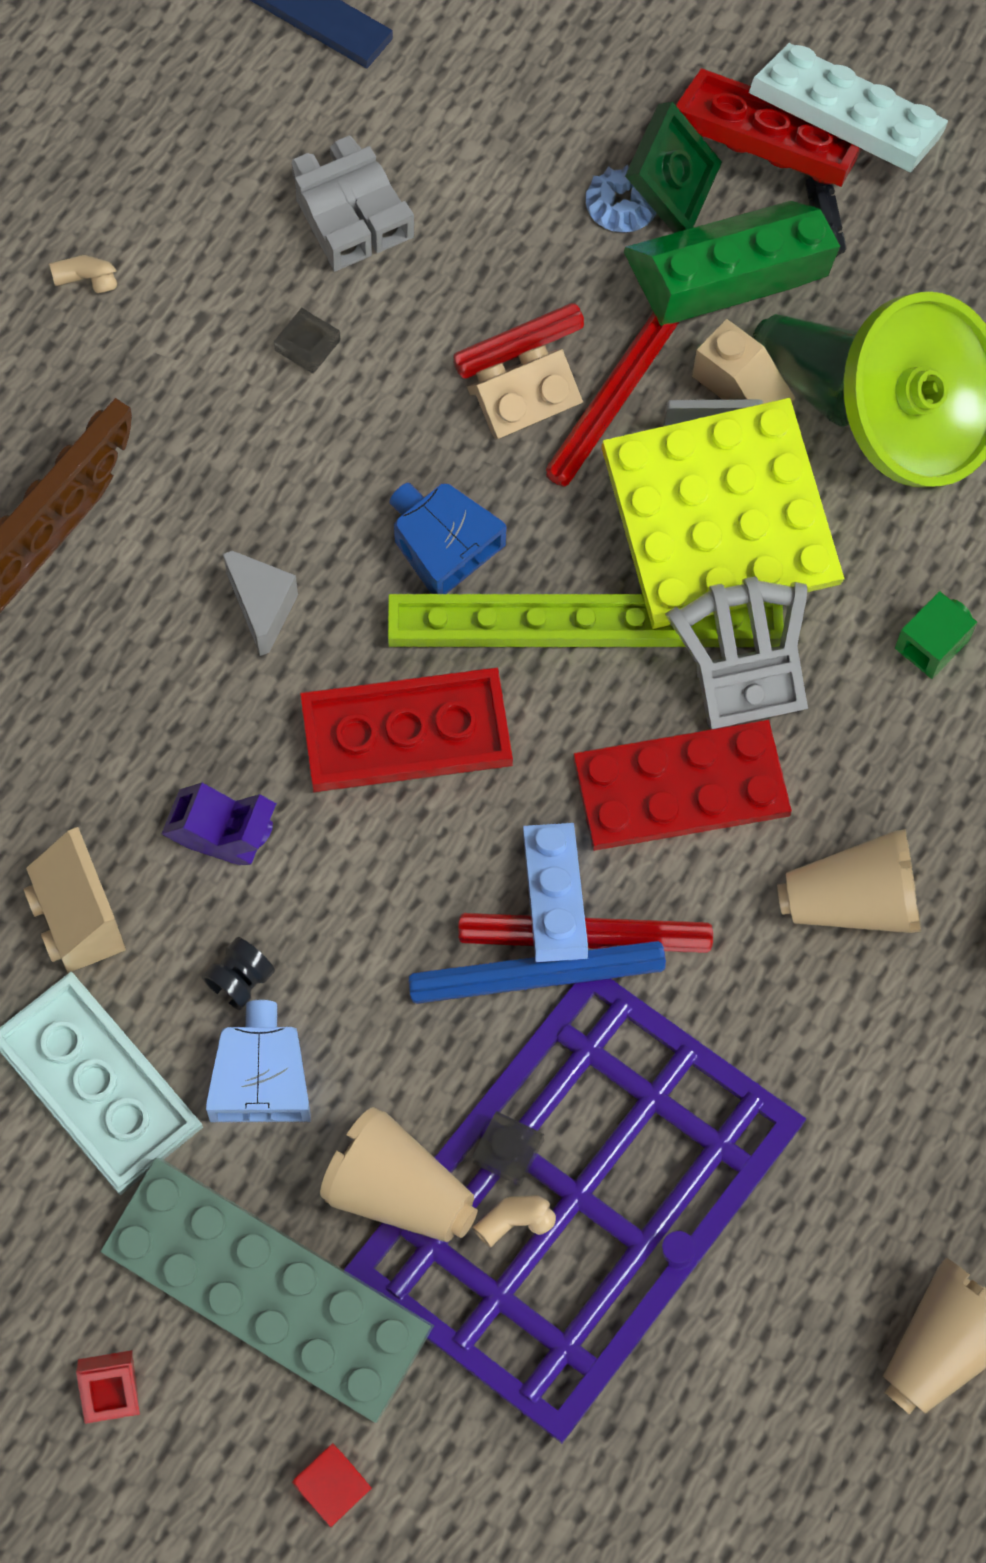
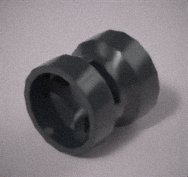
[202,937,275,1010]

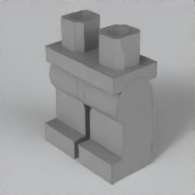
[291,136,414,272]

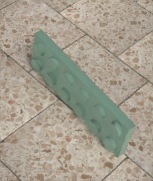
[100,1158,434,1423]

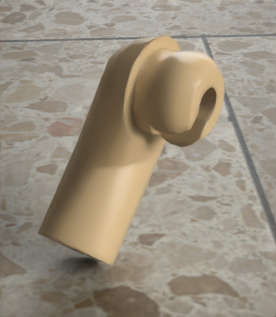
[49,255,117,293]
[472,1195,556,1248]

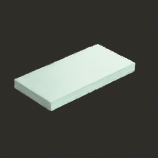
[0,971,203,1195]

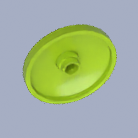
[844,292,986,487]

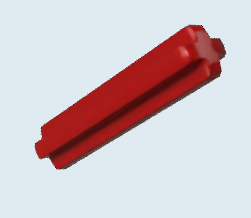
[453,303,584,379]

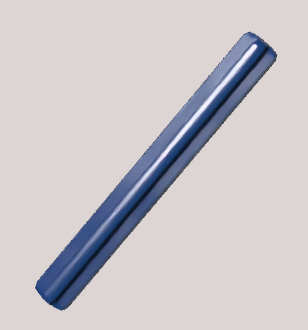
[409,941,666,1004]

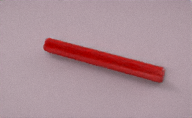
[546,312,680,487]
[458,913,713,953]

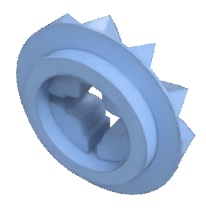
[586,165,656,232]

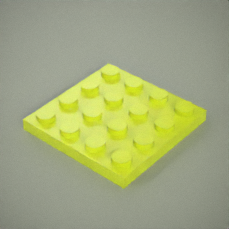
[601,398,844,629]

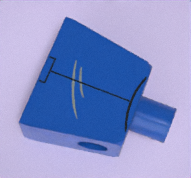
[389,483,507,594]

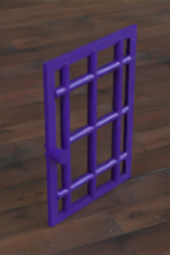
[344,978,807,1444]

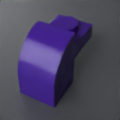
[161,782,277,865]

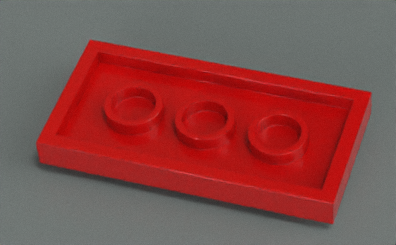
[676,68,863,187]
[300,667,513,792]
[573,720,792,851]

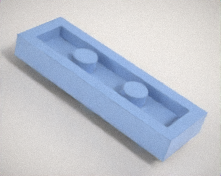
[523,823,588,962]

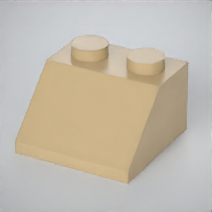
[23,827,126,973]

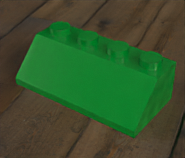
[624,201,840,326]

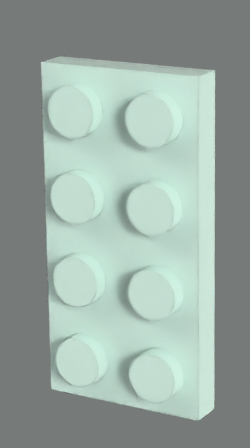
[749,43,948,173]

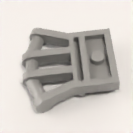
[665,576,808,729]

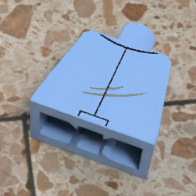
[206,1000,311,1122]

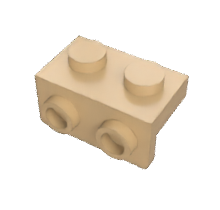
[467,345,583,439]

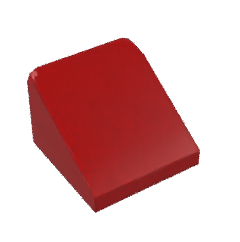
[76,1350,140,1424]
[292,1443,372,1528]

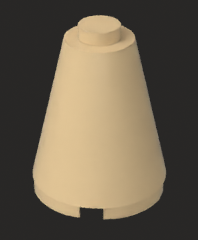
[777,829,921,933]
[320,1107,478,1242]
[883,1257,986,1415]

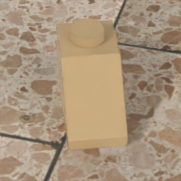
[692,319,795,404]

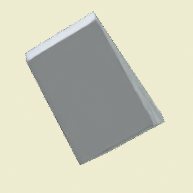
[223,551,298,656]

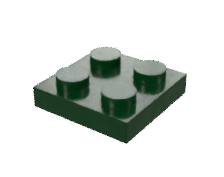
[625,101,722,233]

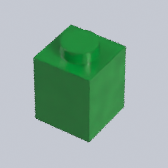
[895,591,977,679]

